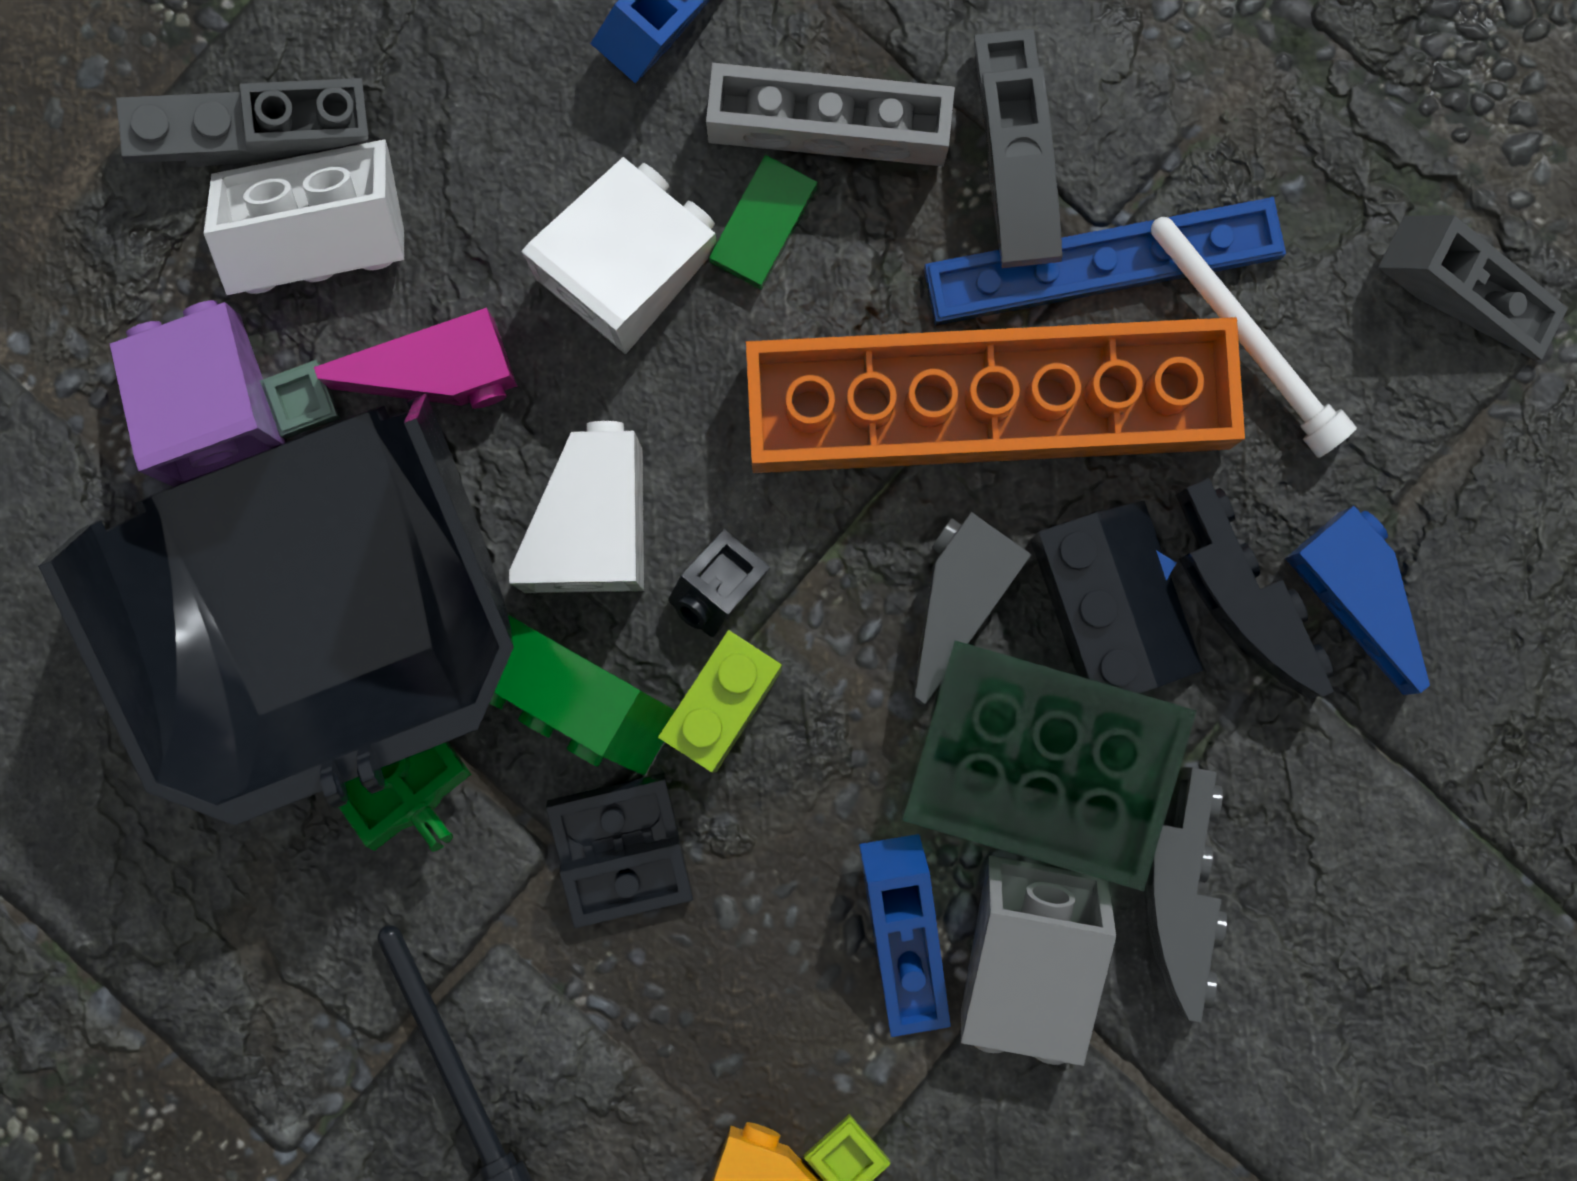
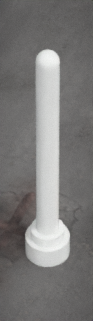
[1151,217,1357,458]

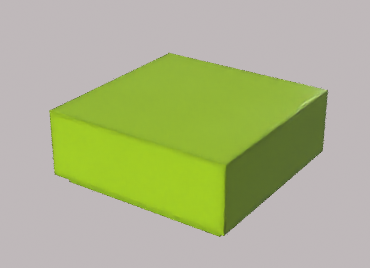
[804,1113,891,1181]

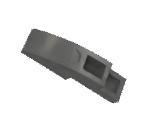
[974,29,1062,268]
[116,78,368,168]
[1144,767,1227,1023]

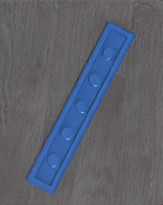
[924,197,1286,326]

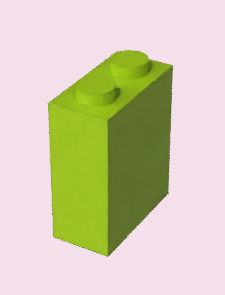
[658,630,782,772]

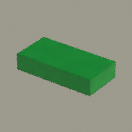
[709,155,818,290]

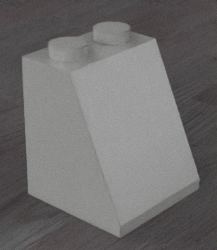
[961,855,1116,1066]

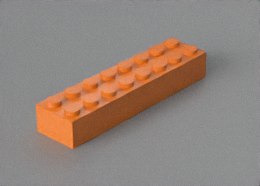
[746,317,1245,473]

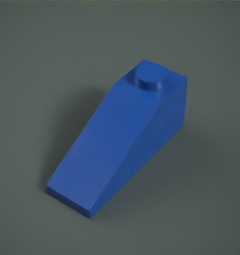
[590,0,710,84]
[1285,506,1430,695]
[859,834,951,1037]

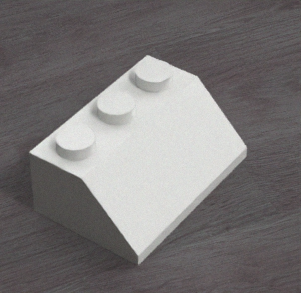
[204,139,404,295]

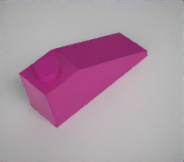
[314,308,517,409]

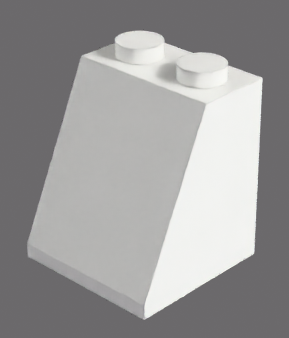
[521,157,717,355]
[509,421,644,593]

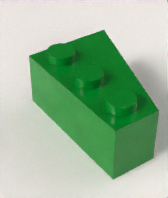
[489,615,676,776]

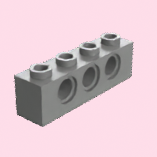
[706,63,955,167]

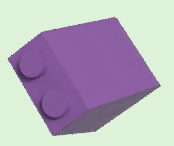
[110,300,286,487]

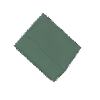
[260,360,341,439]

